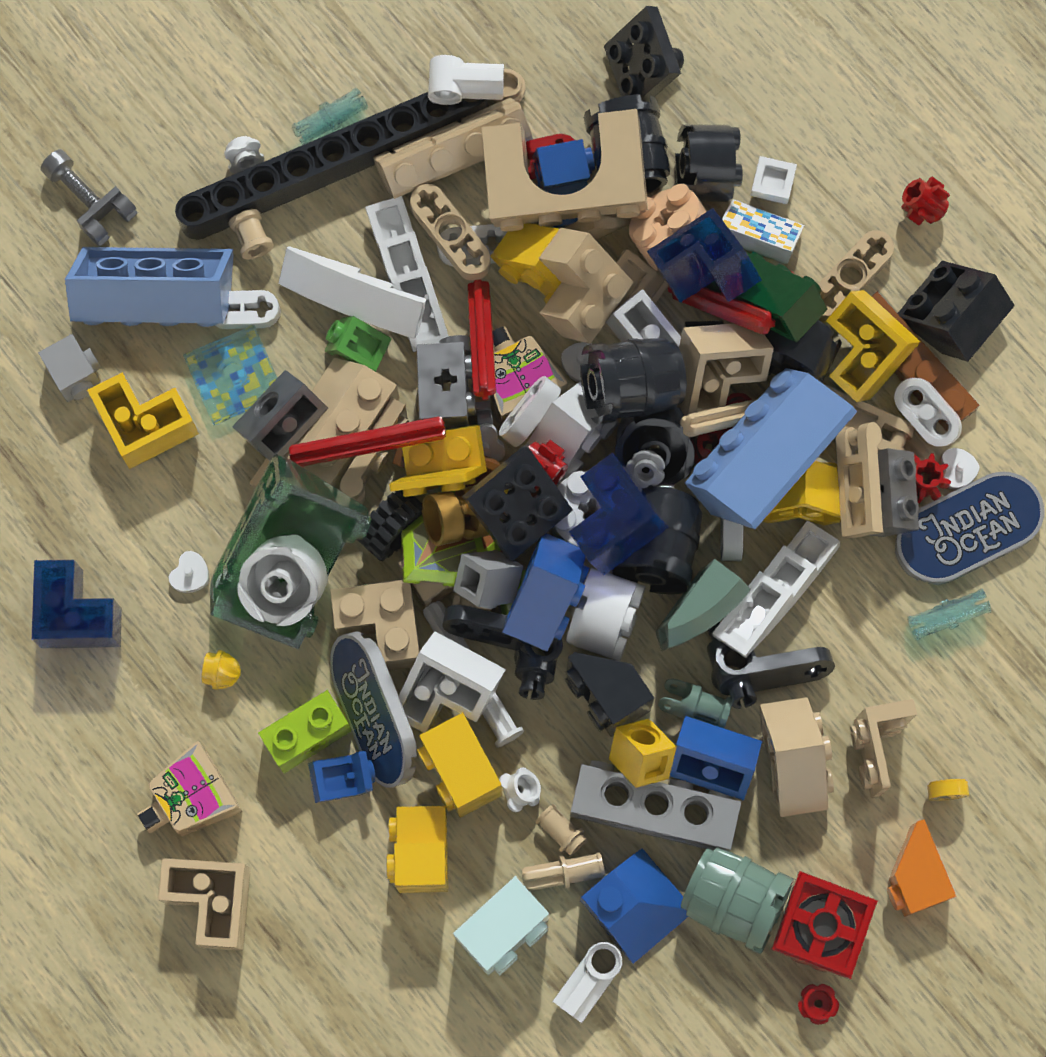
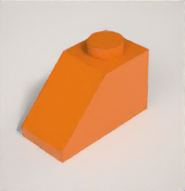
[887,819,956,917]

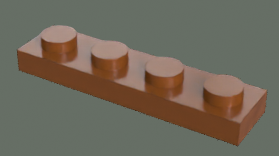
[871,291,980,432]

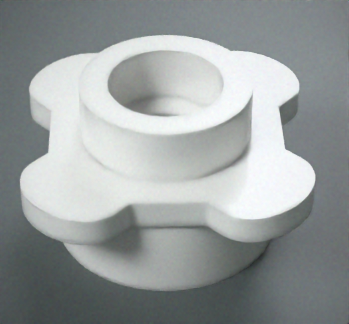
[224,136,265,174]
[499,768,541,812]

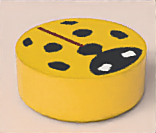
[927,779,970,801]

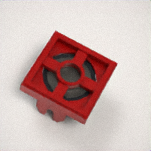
[771,871,878,980]

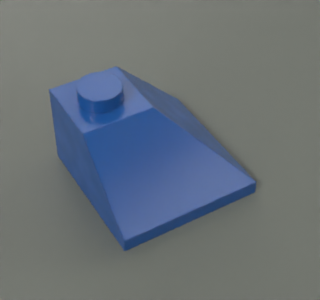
[580,848,689,964]

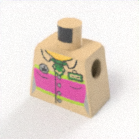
[491,327,568,426]
[137,741,242,836]

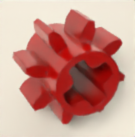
[901,176,950,226]
[528,440,568,491]
[914,453,951,504]

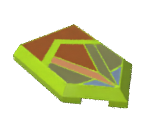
[401,490,501,587]

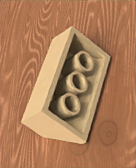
[249,357,400,525]

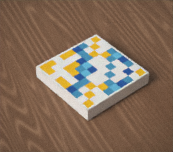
[715,199,804,264]

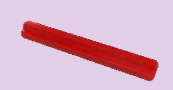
[668,277,775,335]
[467,279,496,400]
[289,416,446,468]

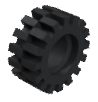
[356,490,423,561]

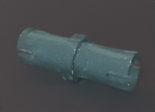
[292,88,368,145]
[907,588,992,641]

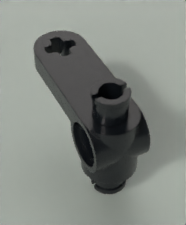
[442,605,563,700]
[707,622,835,709]

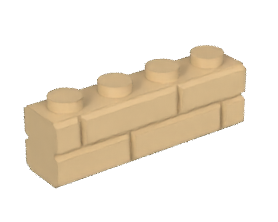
[373,98,533,199]

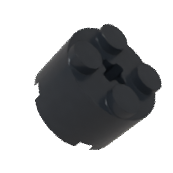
[675,124,743,202]
[764,320,842,383]
[615,407,695,490]

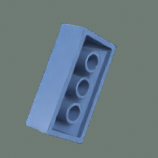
[65,247,233,327]
[685,368,857,529]

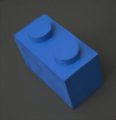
[670,716,762,801]

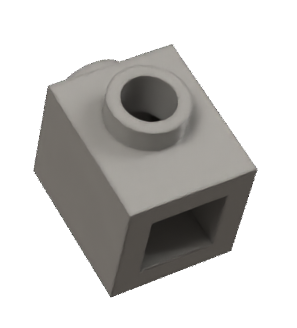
[38,334,101,402]
[453,550,523,609]

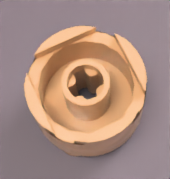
[629,184,718,277]

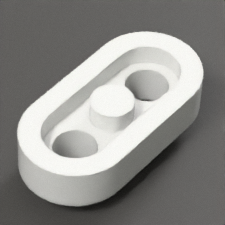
[894,378,962,446]

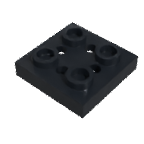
[604,6,684,102]
[462,446,573,561]

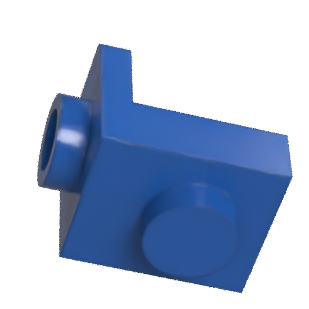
[308,751,375,803]

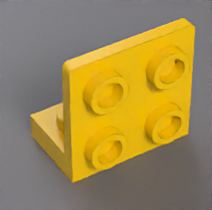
[389,425,487,497]

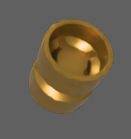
[422,485,489,546]

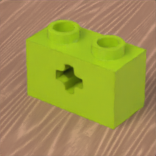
[258,690,352,773]

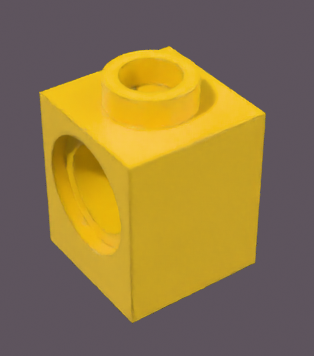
[609,719,677,788]

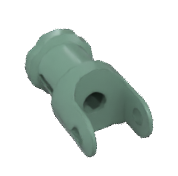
[658,678,732,728]

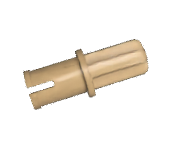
[522,852,605,891]

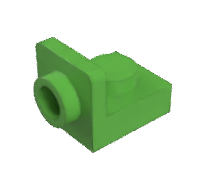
[325,316,392,372]

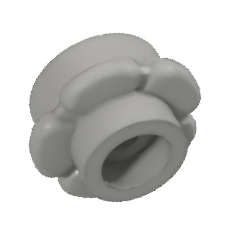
[626,450,665,488]

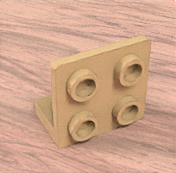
[850,699,917,798]

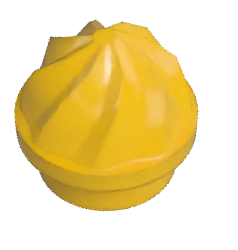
[202,650,241,690]

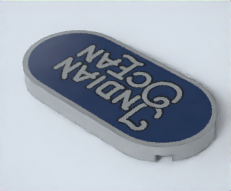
[895,472,1044,585]
[330,632,417,788]

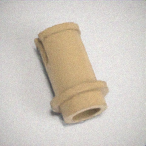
[536,804,588,856]

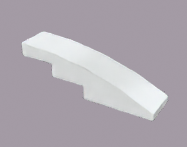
[365,196,449,352]
[278,246,427,339]
[712,521,840,658]

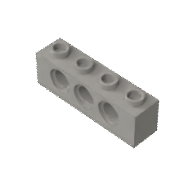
[570,761,741,852]

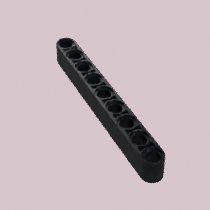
[175,92,489,240]

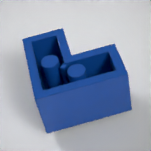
[532,139,595,229]
[502,533,589,651]

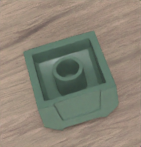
[656,559,751,651]

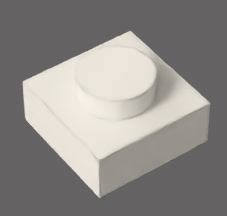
[750,156,797,205]

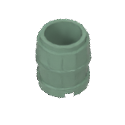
[681,848,794,955]

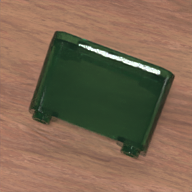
[210,454,371,649]

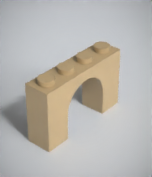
[482,109,648,231]

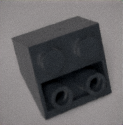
[897,261,1015,362]
[565,652,655,737]

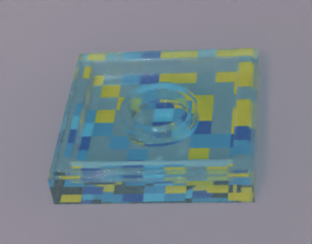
[183,325,277,426]

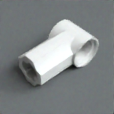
[428,55,504,105]
[553,942,622,1023]

